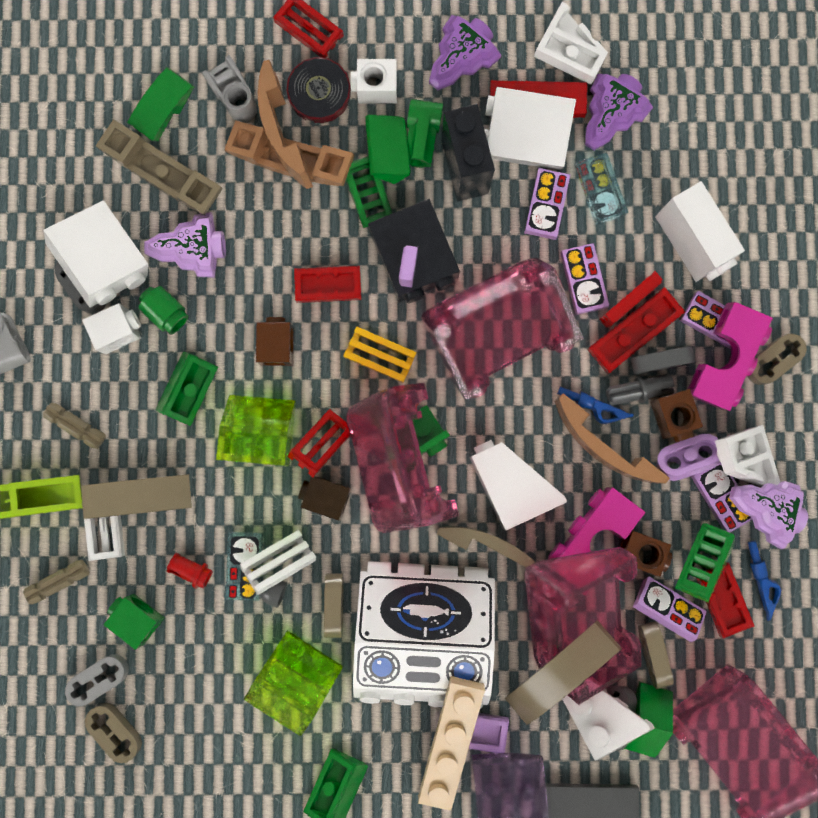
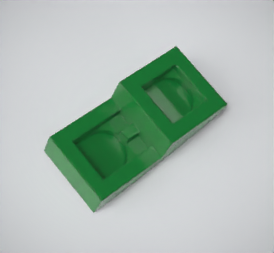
[127,67,195,141]

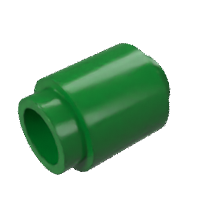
[138,286,189,335]

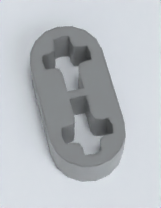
[65,654,129,706]

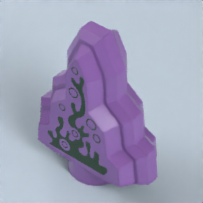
[429,15,501,91]
[585,73,653,151]

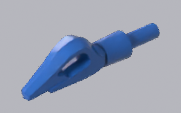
[557,386,634,424]
[747,540,781,621]

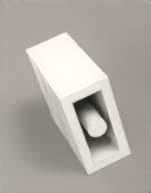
[484,87,576,170]
[655,181,745,282]
[43,200,148,308]

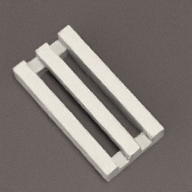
[84,515,125,561]
[240,530,316,595]

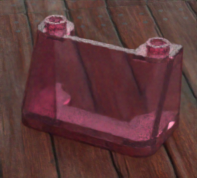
[421,258,584,400]
[347,383,459,533]
[525,547,642,705]
[673,664,818,818]

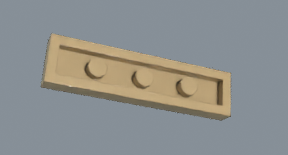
[418,676,485,811]

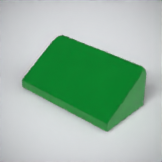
[365,114,410,184]
[156,351,218,426]
[303,749,368,818]

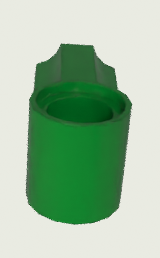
[407,99,443,168]

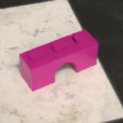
[688,302,773,411]
[547,487,645,594]

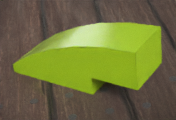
[0,475,83,519]

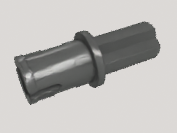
[606,373,675,405]

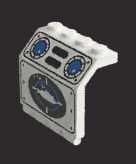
[353,561,495,708]

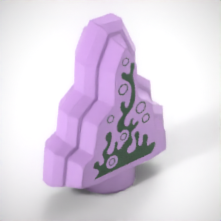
[144,212,226,278]
[729,481,808,549]

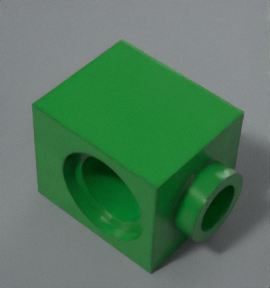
[103,594,165,650]

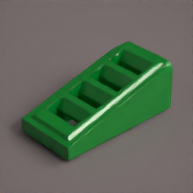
[345,156,393,228]
[675,523,735,603]

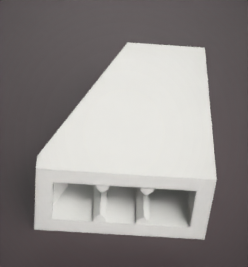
[469,440,567,531]

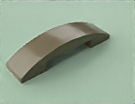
[96,119,223,216]
[436,526,560,600]
[505,620,622,725]

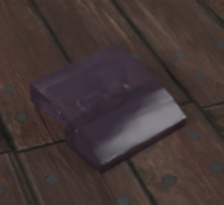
[471,753,549,818]

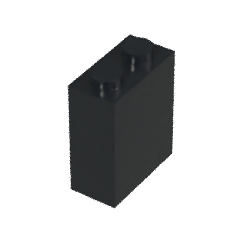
[441,104,495,202]
[368,199,460,304]

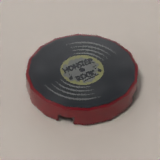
[286,57,351,123]

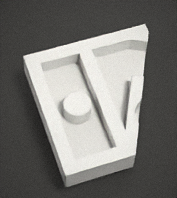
[534,2,608,85]
[715,425,780,487]
[562,680,655,761]

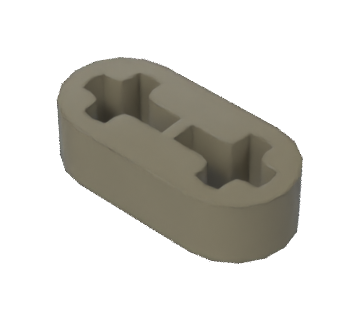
[748,334,807,385]
[324,573,344,638]
[638,621,674,689]
[85,703,142,763]

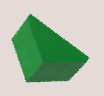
[624,681,673,758]

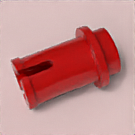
[166,553,213,589]

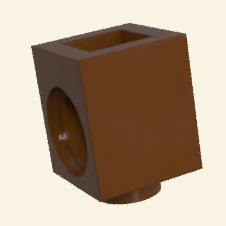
[256,317,294,366]
[650,389,703,443]
[615,531,672,577]

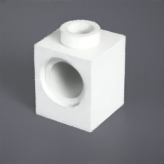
[351,59,397,104]
[82,303,141,354]

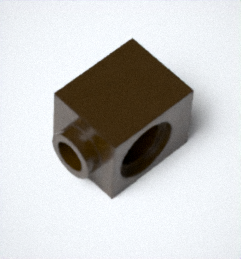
[298,476,352,521]

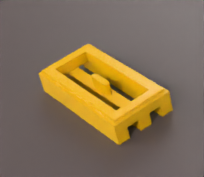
[343,326,417,383]

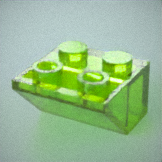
[216,395,296,467]
[243,630,344,737]

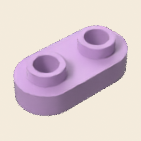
[656,434,720,481]

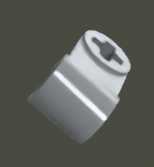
[201,55,257,123]
[0,312,31,374]

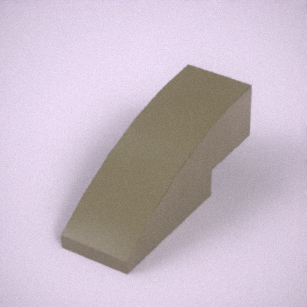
[81,474,192,519]

